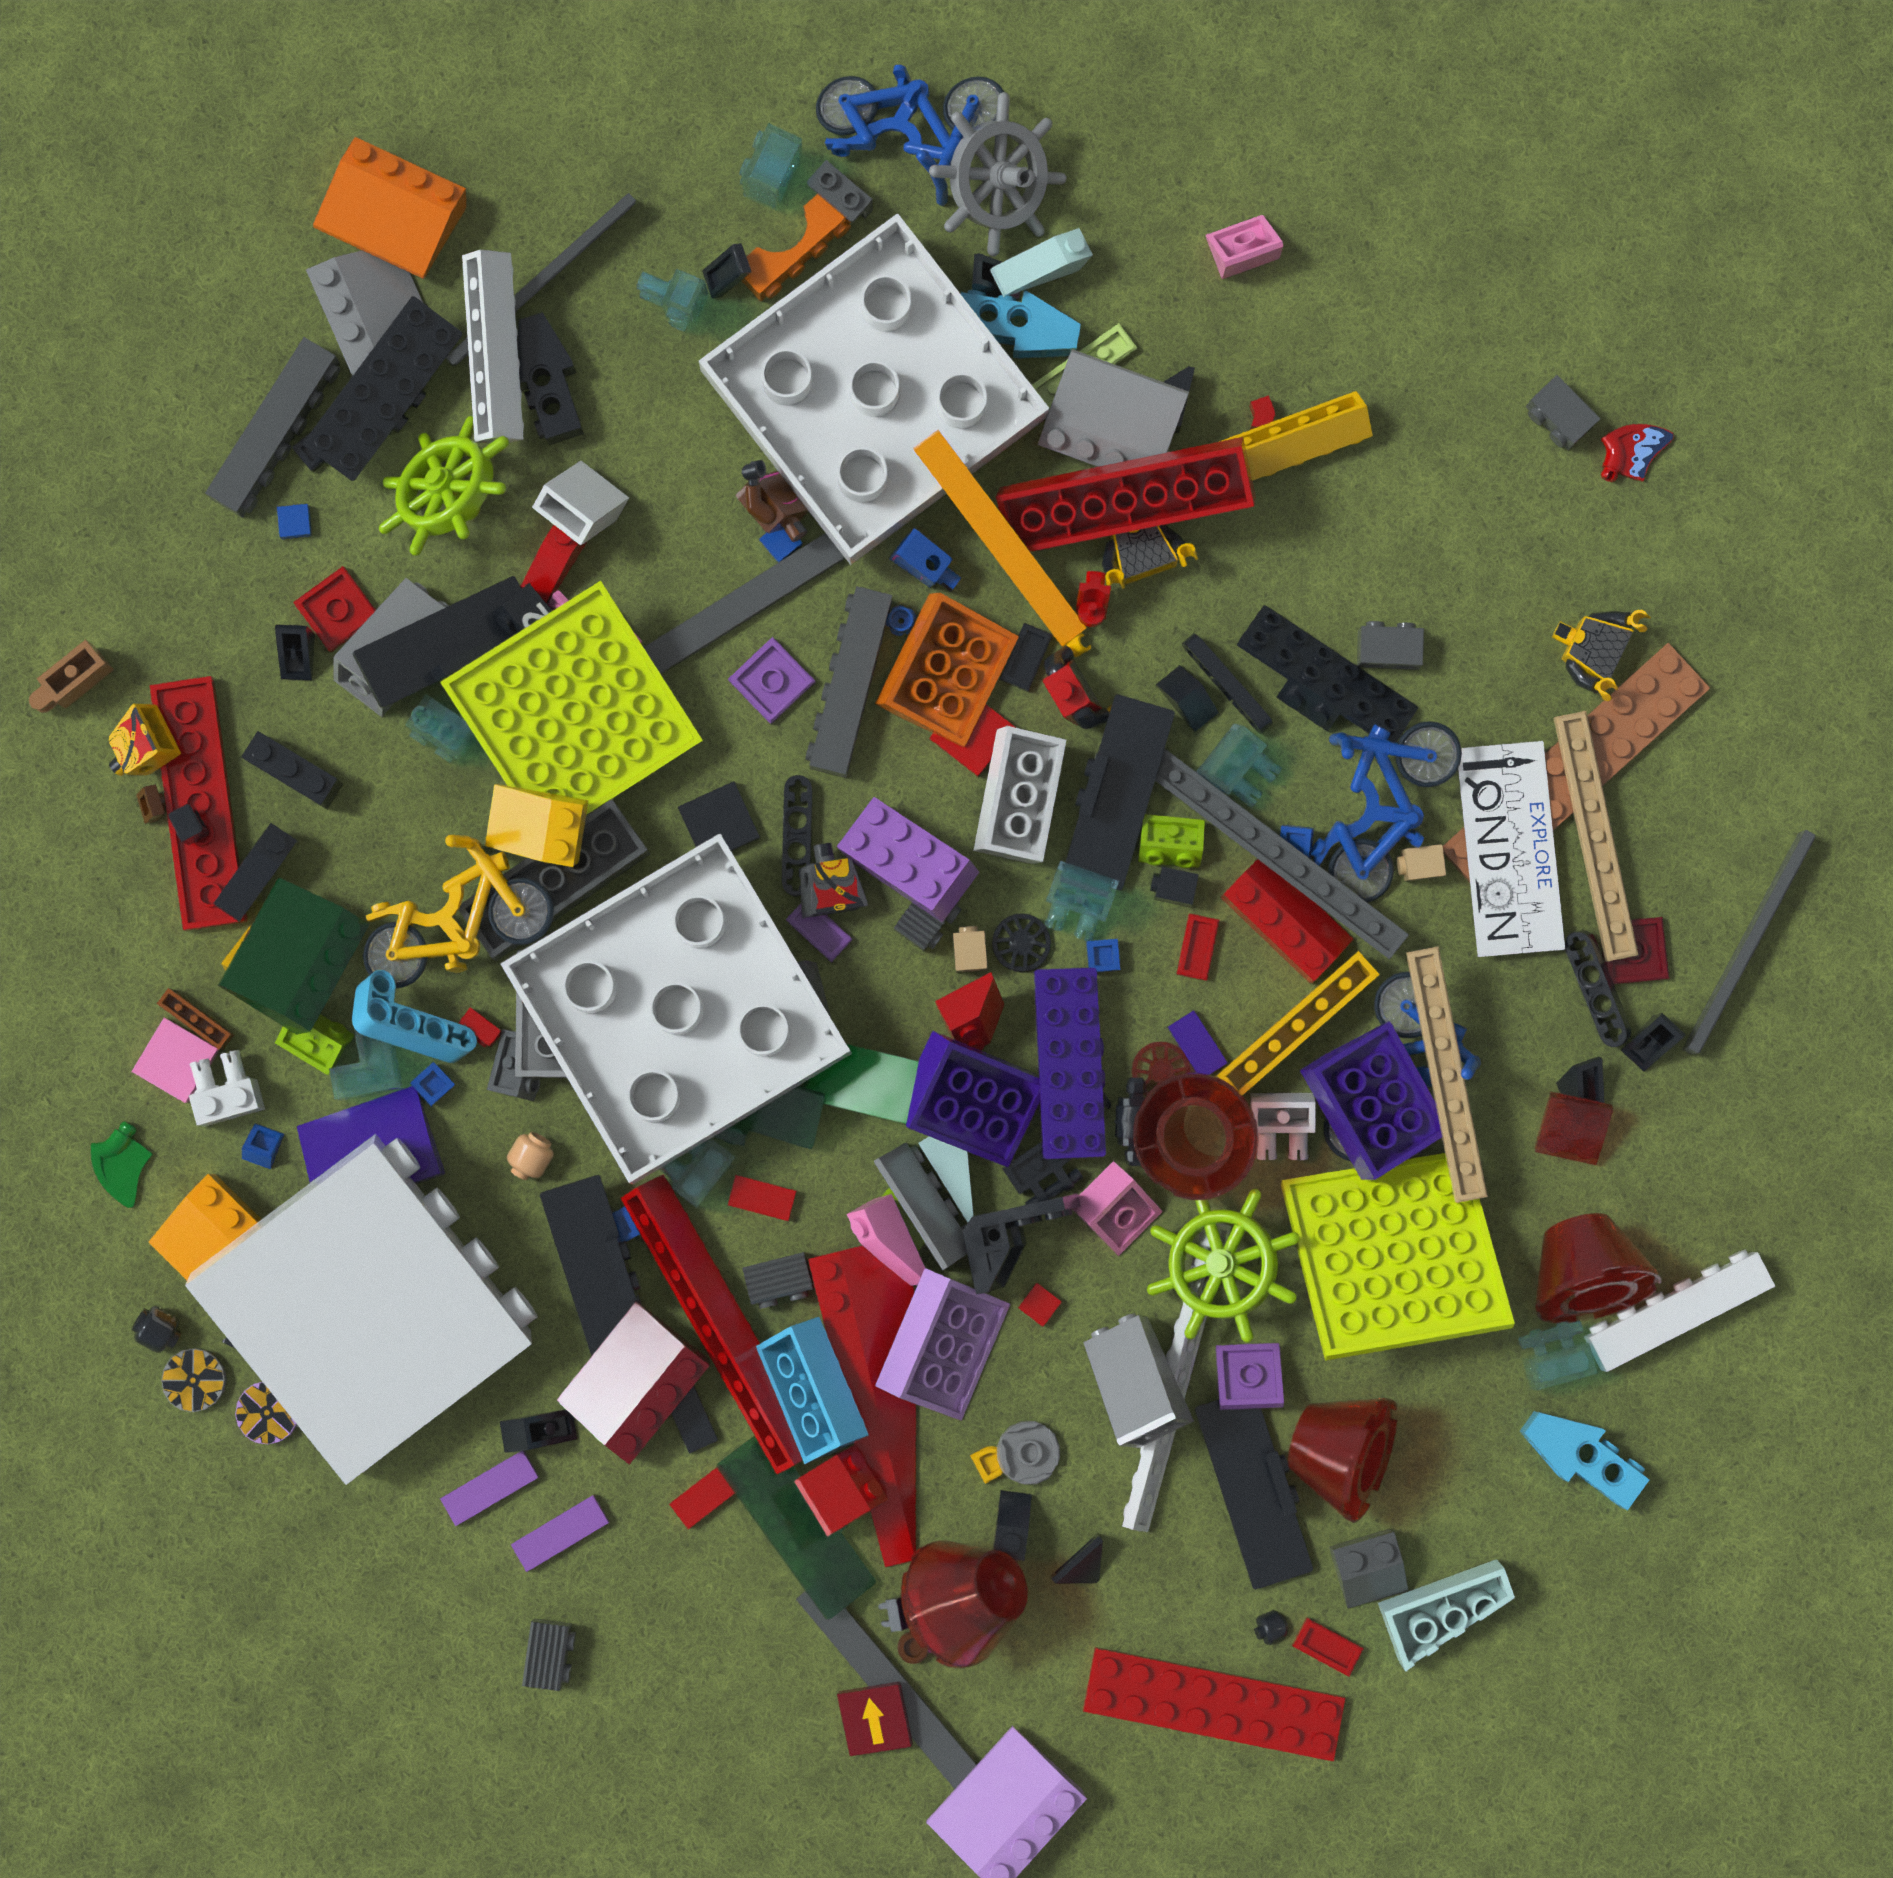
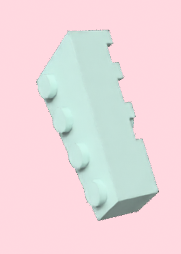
[1378,1559,1515,1672]

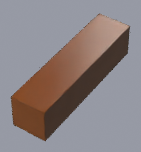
[157,988,234,1051]

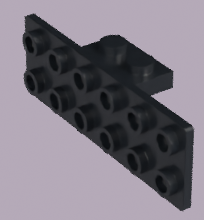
[303,296,462,481]
[352,576,521,708]
[1237,605,1418,742]
[1063,694,1175,890]
[540,1174,642,1356]
[1195,1399,1313,1590]

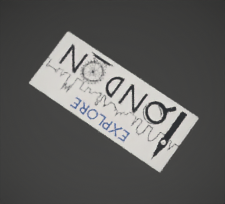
[1458,741,1565,957]

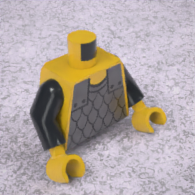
[1102,525,1198,591]
[1552,610,1651,701]

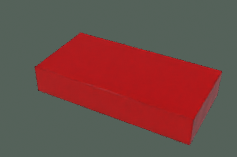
[1176,913,1220,981]
[728,1175,797,1221]
[669,1465,739,1529]
[1292,1617,1364,1677]

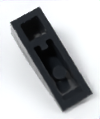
[213,823,297,922]

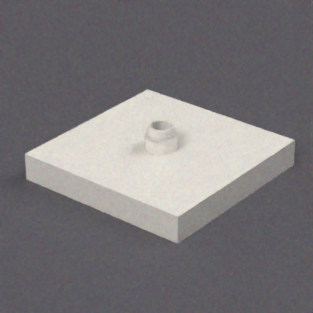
[699,213,1050,565]
[501,834,852,1184]

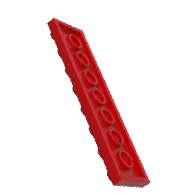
[149,676,247,931]
[1083,1647,1345,1762]

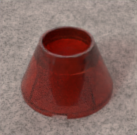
[1133,1073,1259,1200]
[1535,1213,1662,1324]
[1288,1398,1398,1523]
[901,1540,1028,1669]

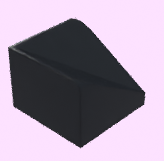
[168,804,209,845]

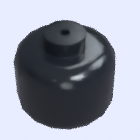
[1254,1610,1288,1645]

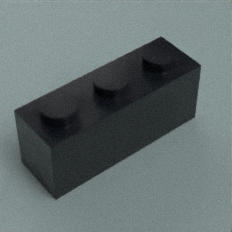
[241,731,344,810]

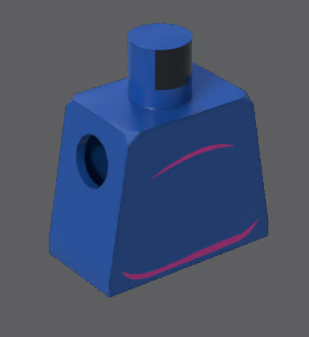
[889,528,961,592]

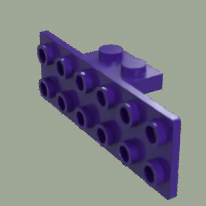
[1034,968,1106,1159]

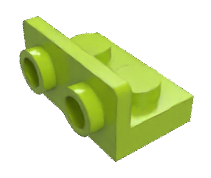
[1138,814,1205,868]
[275,1014,354,1075]

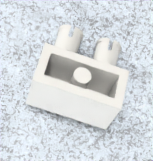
[189,1050,265,1127]
[1251,1093,1315,1160]

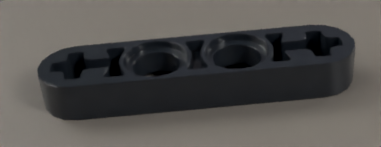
[1182,633,1273,734]
[782,775,813,897]
[1565,930,1631,1047]

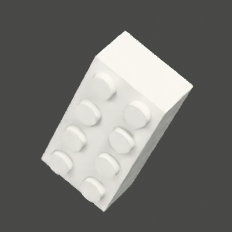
[973,726,1066,864]

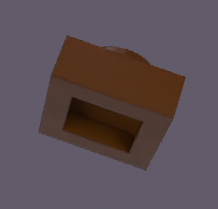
[136,784,166,824]

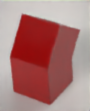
[1249,395,1275,430]

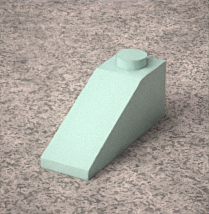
[990,228,1093,297]
[918,1137,973,1223]

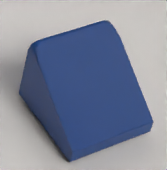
[242,1123,284,1169]

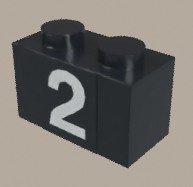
[493,583,552,636]

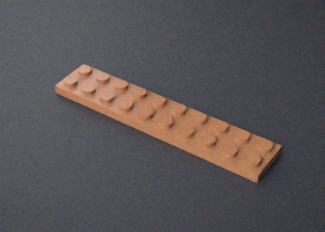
[1442,643,1710,883]

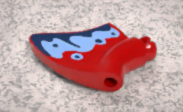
[1601,424,1674,482]

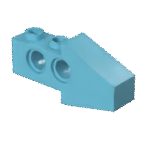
[961,290,1081,359]
[1520,1411,1650,1510]

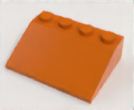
[313,137,467,279]
[875,593,1019,747]

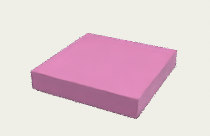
[132,1018,219,1103]

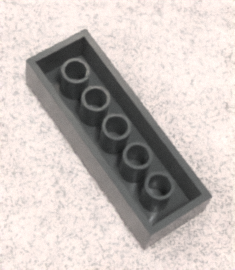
[459,799,650,961]

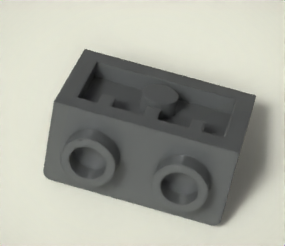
[807,160,873,223]
[487,1029,541,1101]

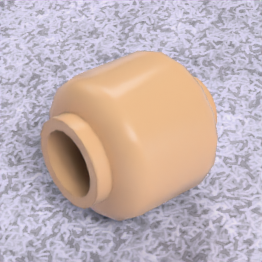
[507,1131,554,1180]

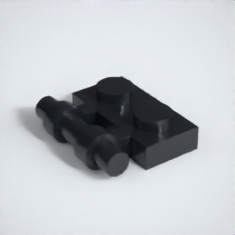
[1002,1142,1083,1205]

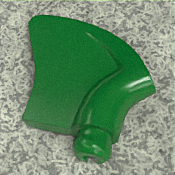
[91,1121,153,1208]

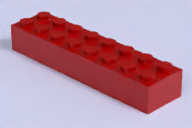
[996,437,1256,552]

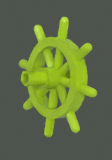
[379,416,509,556]
[1147,1186,1300,1343]

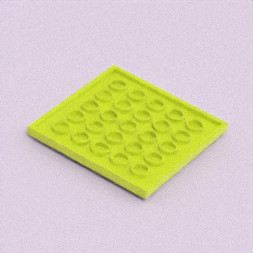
[440,581,703,815]
[1281,1153,1515,1361]

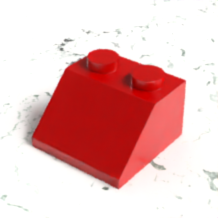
[935,972,1005,1050]
[794,1445,888,1536]

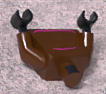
[735,460,809,542]

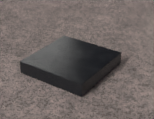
[678,781,760,852]

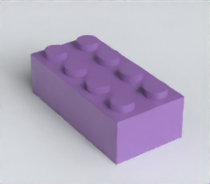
[837,797,979,922]

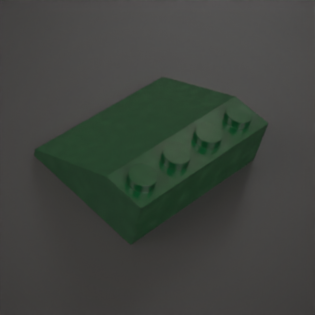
[217,878,370,1035]

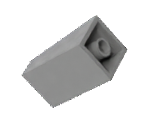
[334,578,448,717]
[1083,1313,1194,1448]

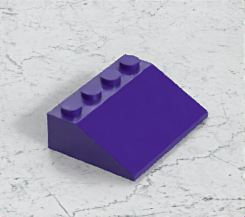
[1300,1021,1442,1180]
[906,1031,1040,1167]
[297,1086,446,1184]

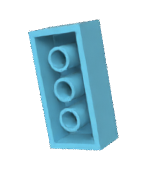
[756,1317,869,1464]

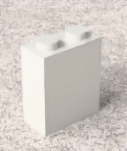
[532,461,629,545]

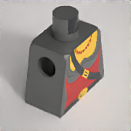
[801,843,868,919]

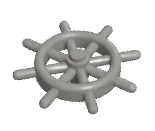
[929,92,1067,257]

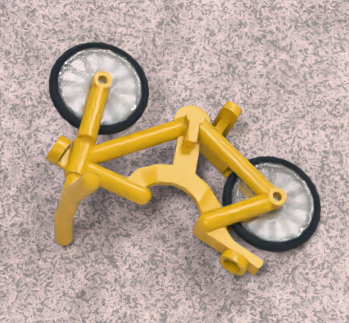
[363,834,554,989]

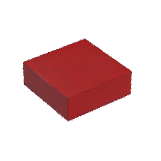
[1018,1283,1062,1327]

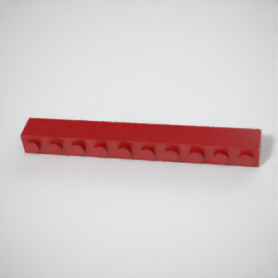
[621,1174,803,1474]

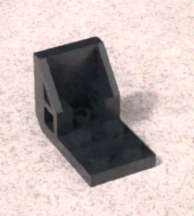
[963,1194,1081,1295]

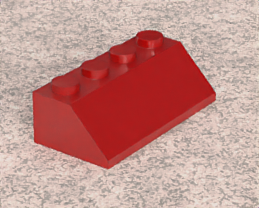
[1220,859,1353,984]

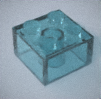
[739,123,802,211]

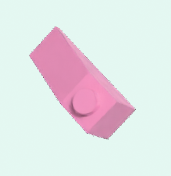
[847,1194,925,1286]

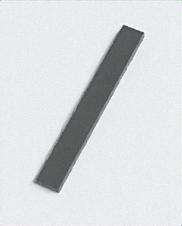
[445,193,636,367]
[643,533,845,675]
[1682,830,1816,1055]
[796,1577,977,1789]

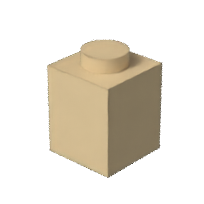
[1397,844,1446,881]
[953,926,987,973]

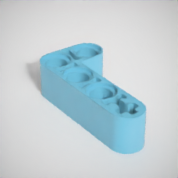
[352,970,477,1063]

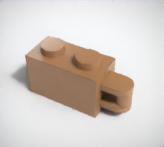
[29,639,114,713]

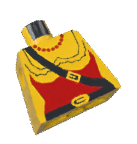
[109,703,181,776]

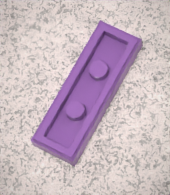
[440,1451,539,1526]
[511,1495,610,1572]

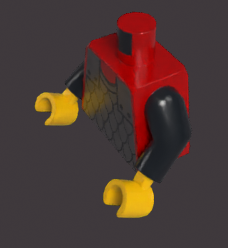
[1042,634,1112,729]

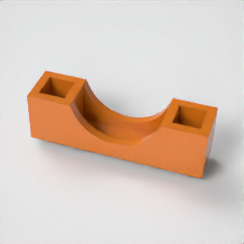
[741,194,851,302]

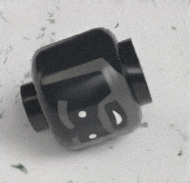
[131,1306,182,1353]

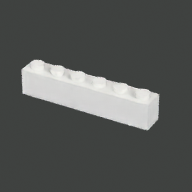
[462,250,524,443]
[1584,1249,1775,1372]

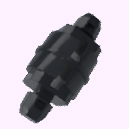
[1114,1077,1158,1166]

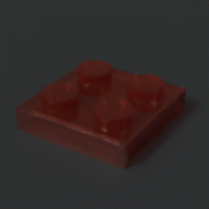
[1534,1092,1613,1165]

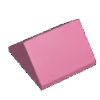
[1206,215,1283,279]

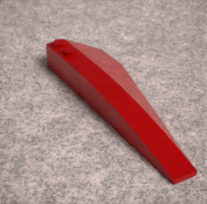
[808,1245,916,1567]

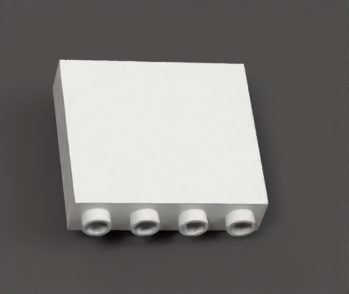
[185,1134,538,1485]

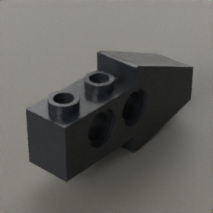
[517,312,584,446]

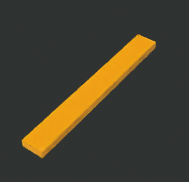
[913,430,1087,646]

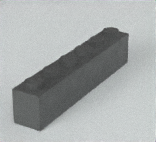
[205,337,340,518]
[805,586,893,778]

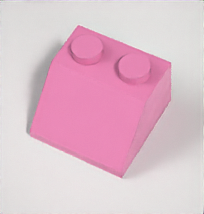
[1072,1161,1163,1256]

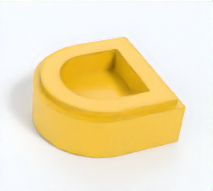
[970,1446,1003,1484]

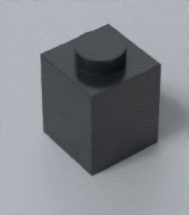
[1150,866,1199,908]

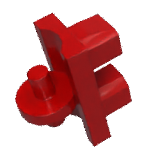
[1076,571,1111,627]

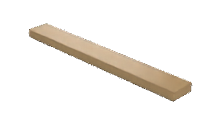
[1553,711,1638,962]
[1406,946,1488,1203]

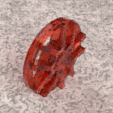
[1131,1041,1190,1100]

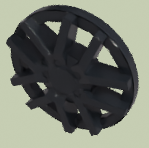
[992,914,1051,972]

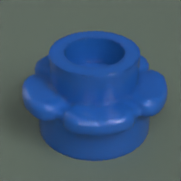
[886,605,916,636]

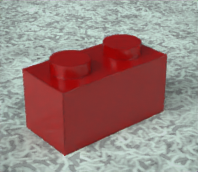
[458,1007,502,1048]

